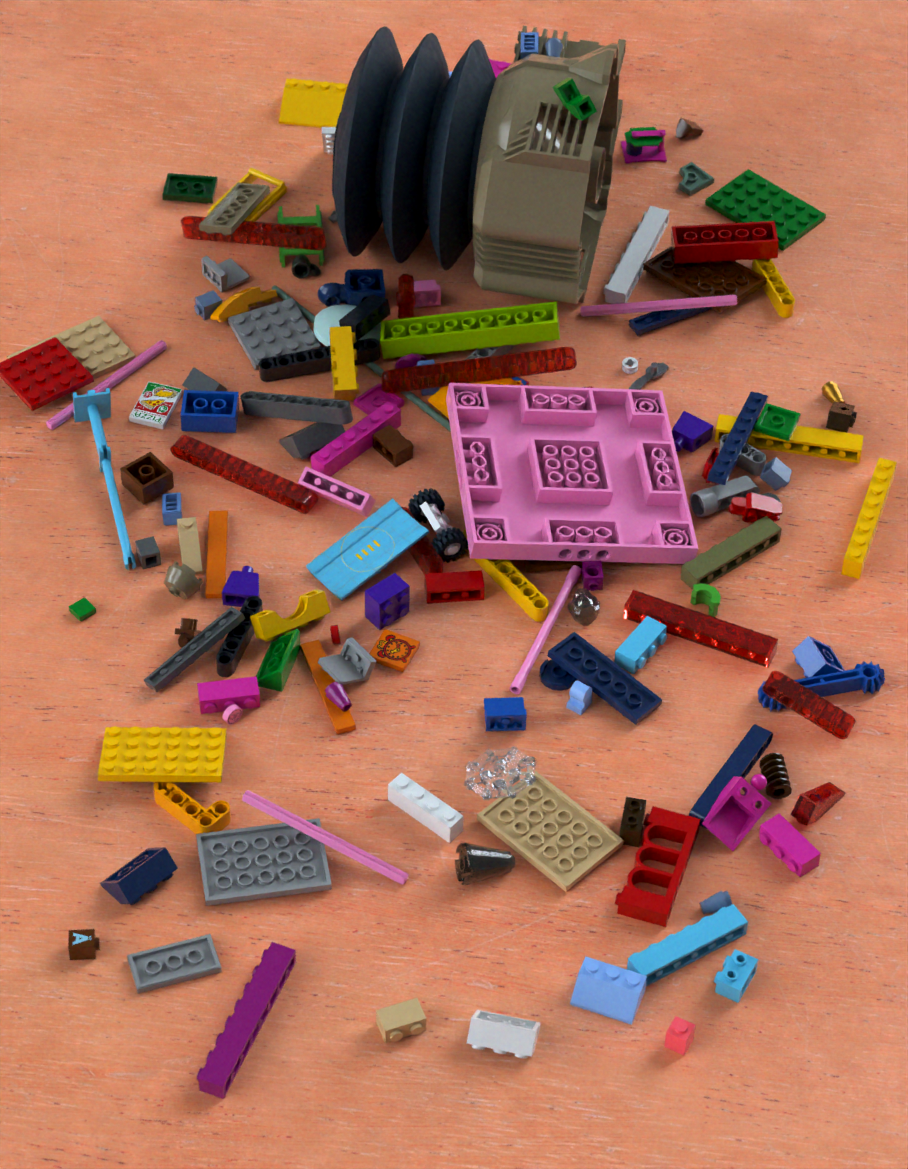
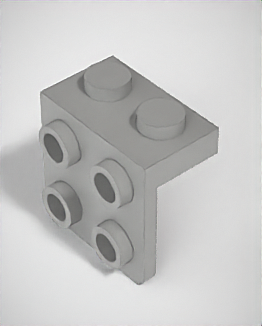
[318,638,377,685]

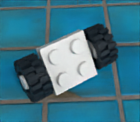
[408,488,468,563]

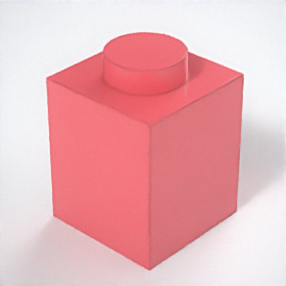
[664,1016,695,1055]

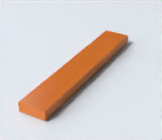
[206,511,228,599]
[300,640,356,734]

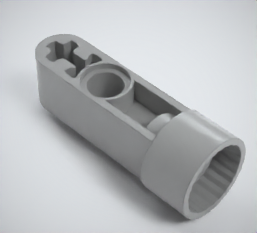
[690,475,760,517]

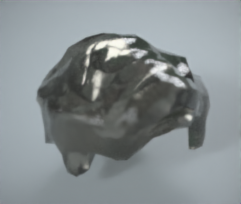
[568,588,600,626]

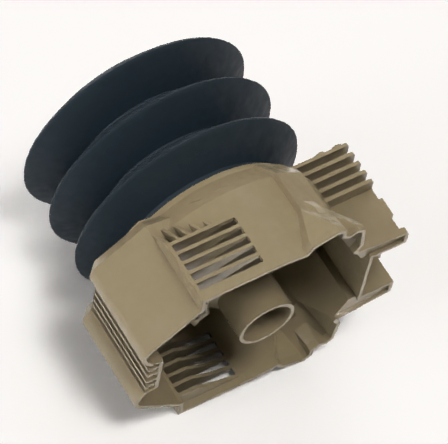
[332,26,626,304]

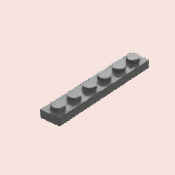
[144,607,245,692]

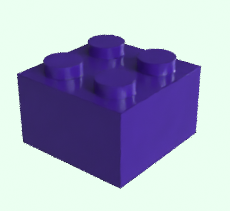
[365,573,410,630]

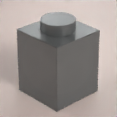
[135,536,161,569]

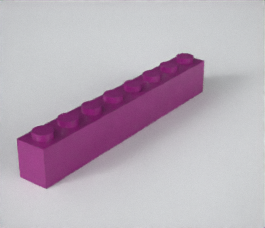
[197,942,296,1099]

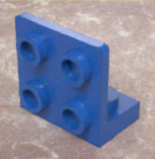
[484,697,527,731]

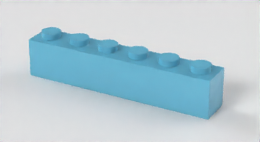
[627,904,748,986]

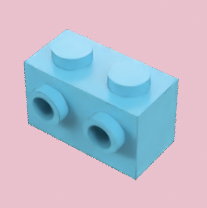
[714,949,758,1003]

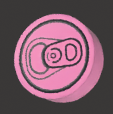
[223,704,242,725]

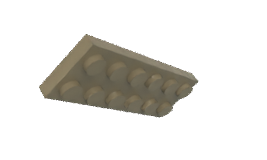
[199,183,270,235]

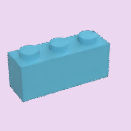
[614,616,667,674]

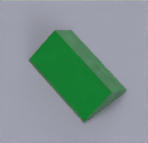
[256,629,300,692]

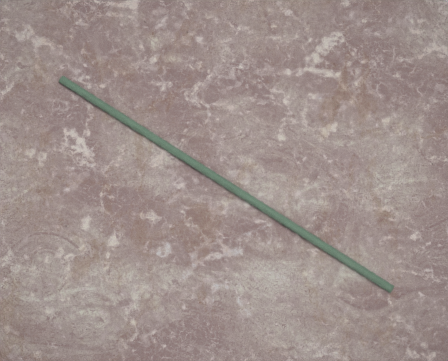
[271,285,451,432]

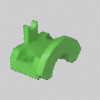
[690,583,721,618]

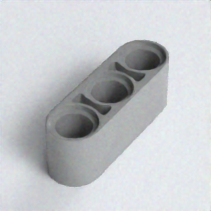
[719,434,766,476]

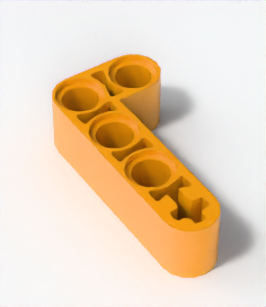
[153,782,231,834]

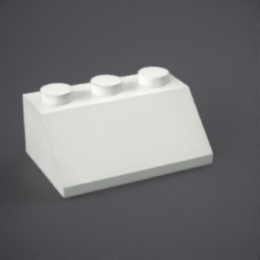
[467,1010,541,1059]

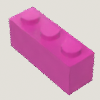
[197,676,260,714]
[759,814,821,877]

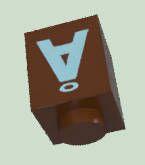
[68,929,100,960]

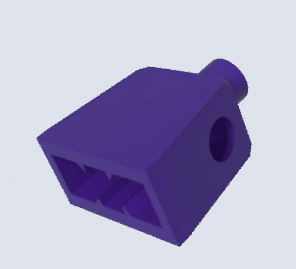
[672,411,713,452]
[222,566,259,607]

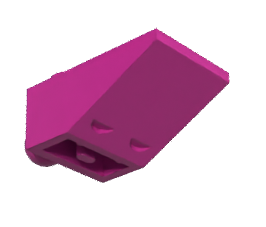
[702,774,771,851]

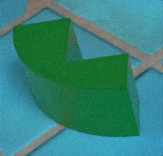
[553,78,597,121]

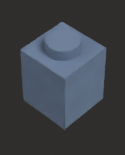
[194,290,222,321]
[760,457,792,491]

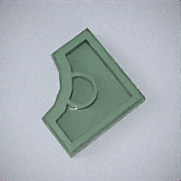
[678,162,714,196]

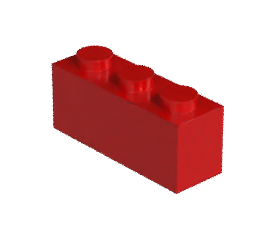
[425,570,485,604]

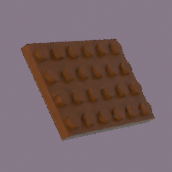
[643,246,767,313]

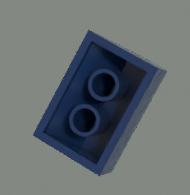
[100,847,178,905]

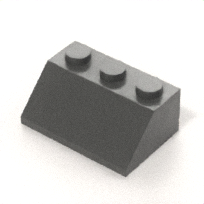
[279,422,345,460]

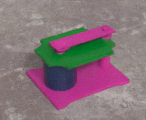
[621,127,667,164]

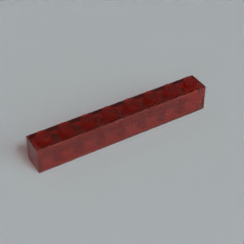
[623,590,778,668]

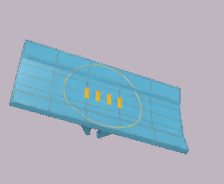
[306,498,429,601]

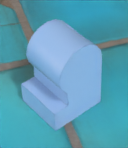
[566,680,592,715]

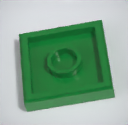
[754,403,801,441]

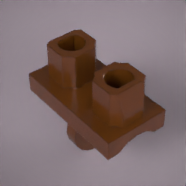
[175,618,201,648]

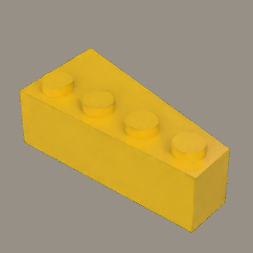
[329,326,359,401]

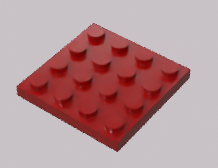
[0,337,94,411]

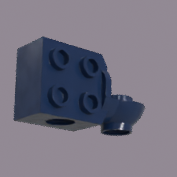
[317,269,385,307]

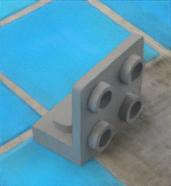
[201,256,250,292]

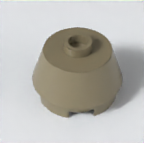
[164,561,203,599]

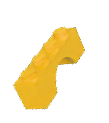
[250,589,331,641]

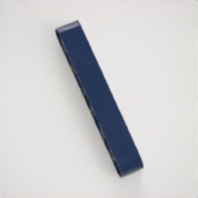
[689,724,773,829]

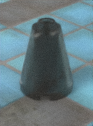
[455,843,515,885]

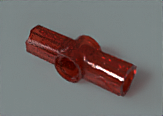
[396,274,416,319]

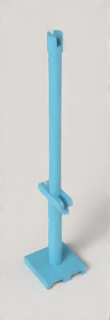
[73,388,136,570]

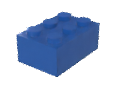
[180,390,239,433]

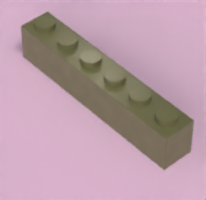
[680,516,782,590]

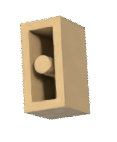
[376,998,426,1043]

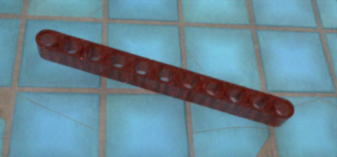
[381,347,577,393]

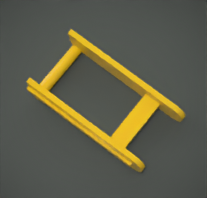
[207,168,288,233]

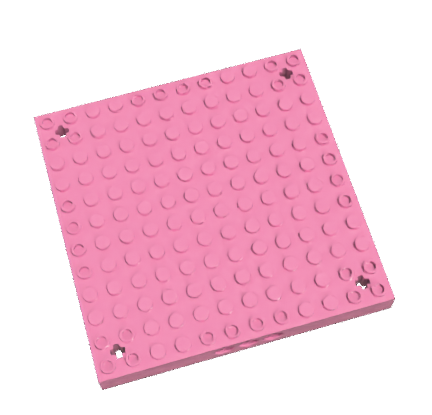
[446,383,698,564]

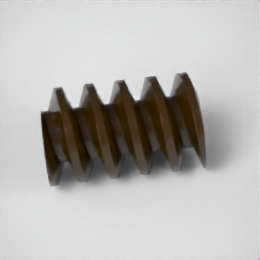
[759,753,792,799]

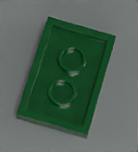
[162,173,218,203]

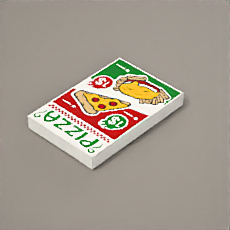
[129,381,183,429]

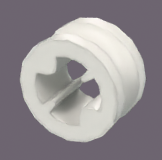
[622,357,638,374]

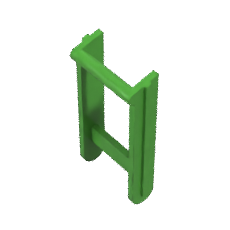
[277,205,325,267]

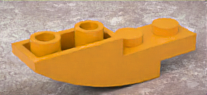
[210,287,277,322]

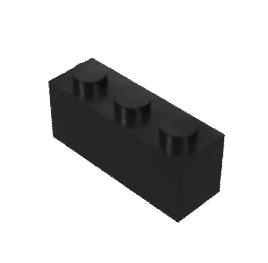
[339,294,391,341]

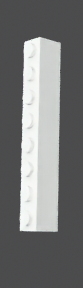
[603,206,670,304]

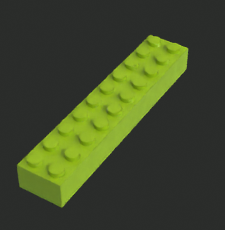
[380,301,560,359]

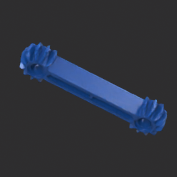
[758,661,885,712]

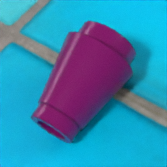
[325,682,352,712]

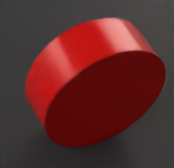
[330,625,341,645]

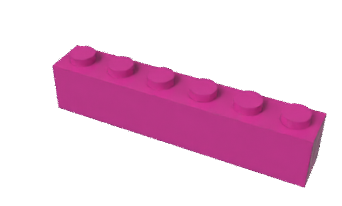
[311,401,401,477]

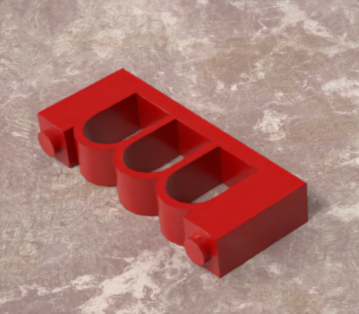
[615,806,700,927]

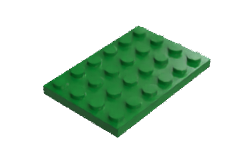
[705,169,826,251]

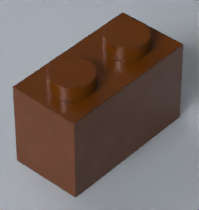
[373,425,413,467]

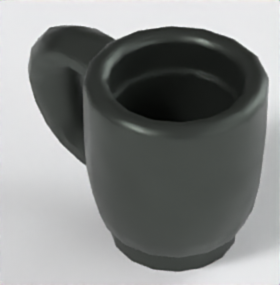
[292,255,321,279]

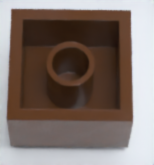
[120,452,174,504]

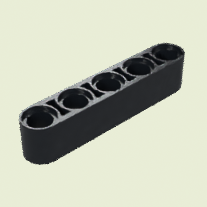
[216,596,263,677]

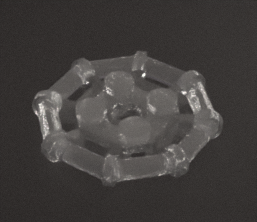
[464,746,537,801]

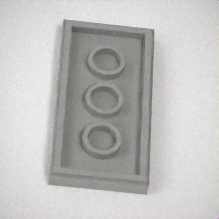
[127,934,222,994]

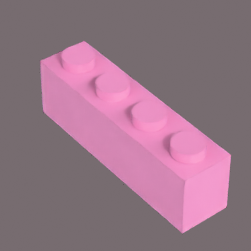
[298,467,375,517]

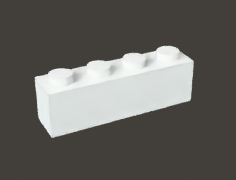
[388,773,464,843]

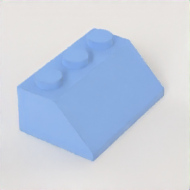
[570,956,647,1025]

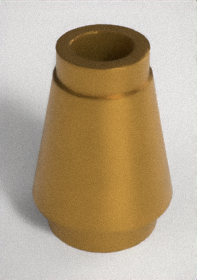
[822,381,845,404]

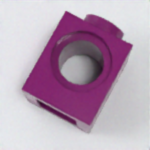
[581,560,603,591]

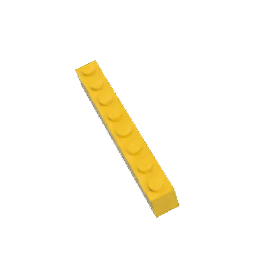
[714,414,864,463]
[841,458,897,579]

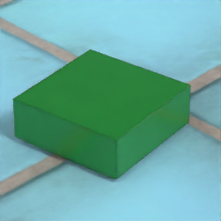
[69,597,96,622]

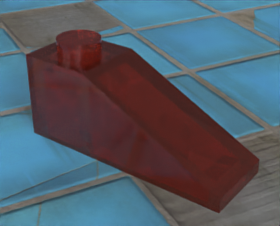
[790,782,845,826]

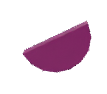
[394,354,428,373]

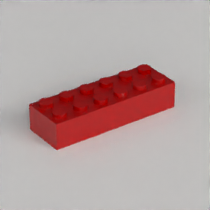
[671,221,779,264]

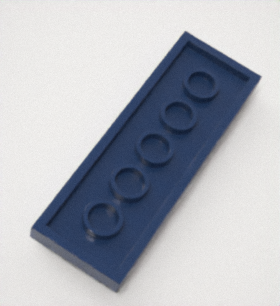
[547,632,662,725]

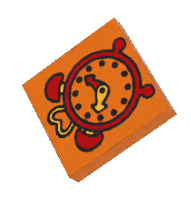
[369,629,420,672]

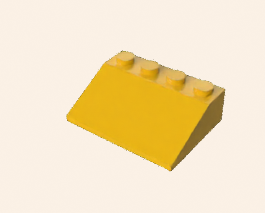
[279,78,348,128]

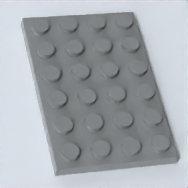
[196,818,332,906]

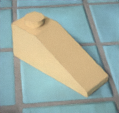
[177,517,203,574]

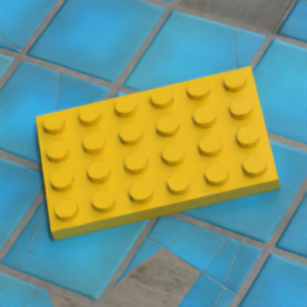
[98,726,227,783]

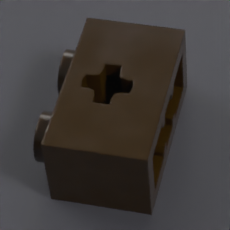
[826,401,857,433]
[619,797,647,847]

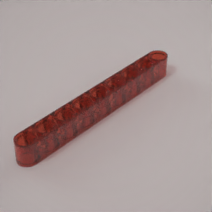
[181,216,327,250]
[170,435,319,514]

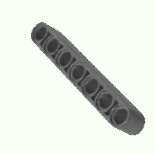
[240,391,353,425]

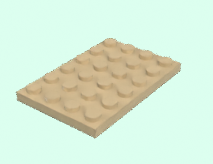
[7,316,136,379]
[477,770,624,892]

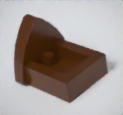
[676,118,704,139]

